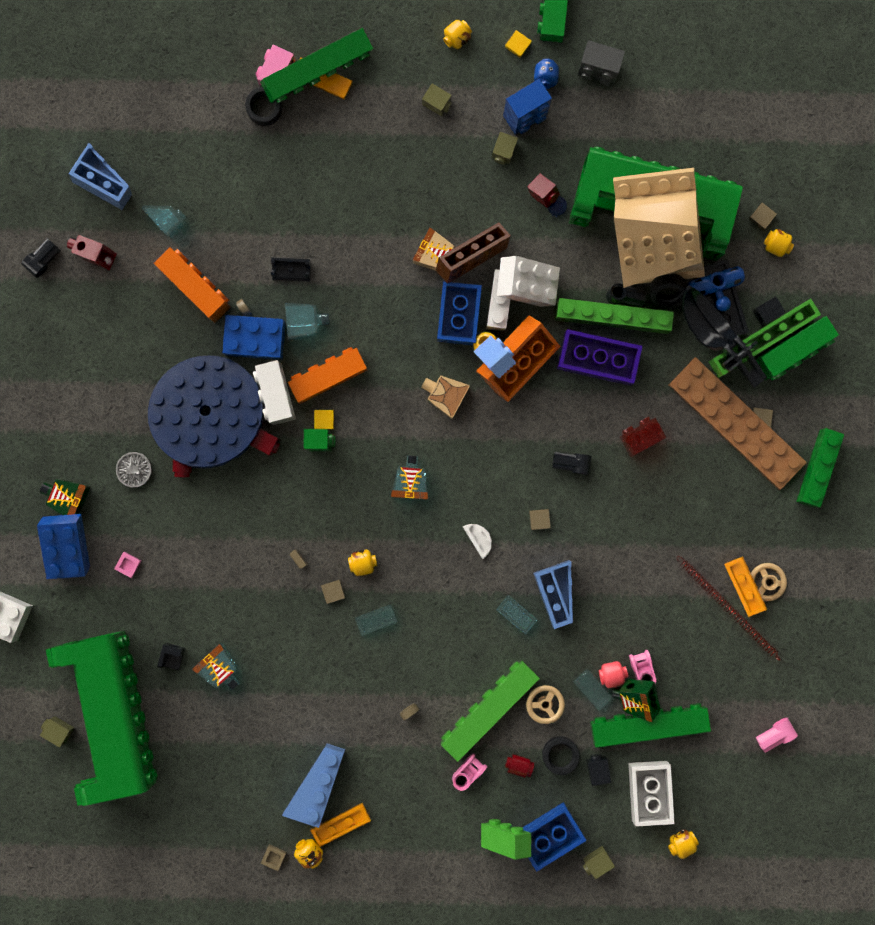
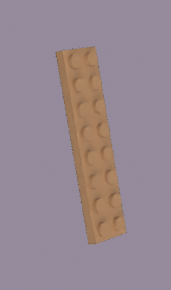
[668,357,807,490]

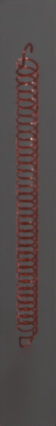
[677,556,781,660]

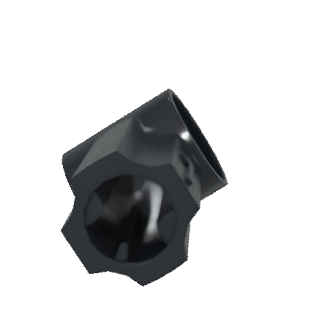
[21,238,61,278]
[606,283,647,308]
[552,452,592,475]

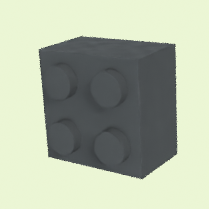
[578,40,625,86]

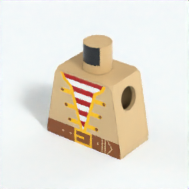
[413,228,455,271]

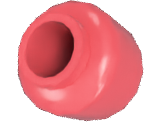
[598,661,628,689]

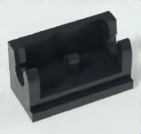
[271,257,311,282]

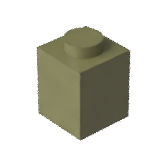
[422,83,452,116]
[492,132,518,165]
[40,716,74,748]
[583,846,615,879]

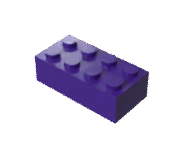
[557,329,642,386]

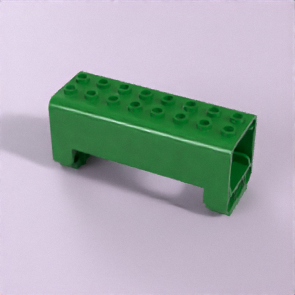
[569,147,743,261]
[46,631,157,806]

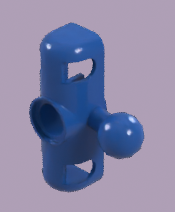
[687,266,745,312]

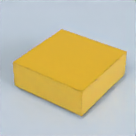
[505,30,532,58]
[314,410,334,430]

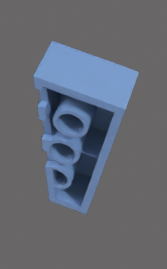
[282,743,345,828]

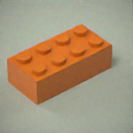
[154,247,231,323]
[476,315,561,402]

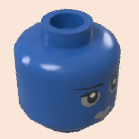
[534,59,559,89]

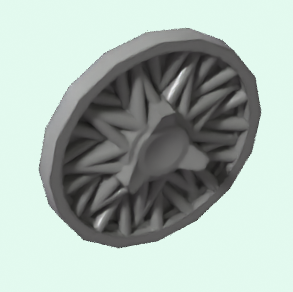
[116,452,152,488]

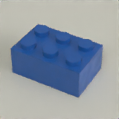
[503,78,552,135]
[437,281,482,345]
[222,315,286,360]
[37,514,90,579]
[523,802,586,872]

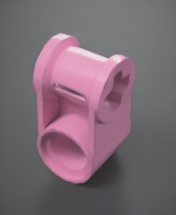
[629,650,656,684]
[452,753,487,791]

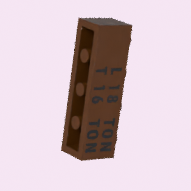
[436,222,511,284]

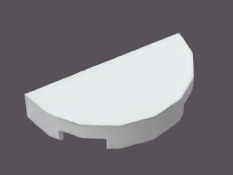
[463,524,492,559]

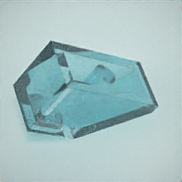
[141,205,187,239]

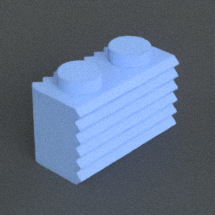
[473,336,516,378]

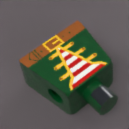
[40,479,90,515]
[613,679,661,722]

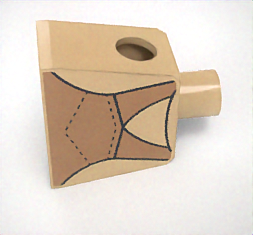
[421,376,470,419]

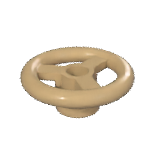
[751,563,787,601]
[526,685,565,724]

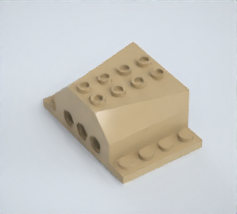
[613,168,705,288]

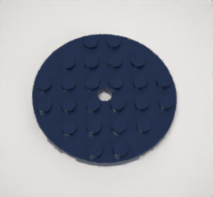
[148,355,264,469]

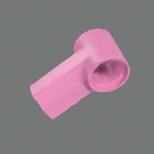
[755,718,798,753]

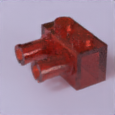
[620,417,667,457]

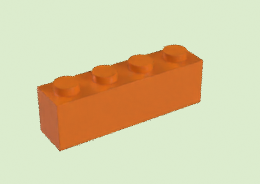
[288,347,367,404]

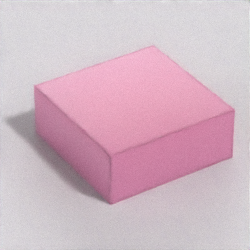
[114,552,141,578]

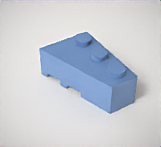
[69,143,132,210]
[533,560,573,629]

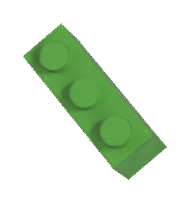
[481,819,531,860]

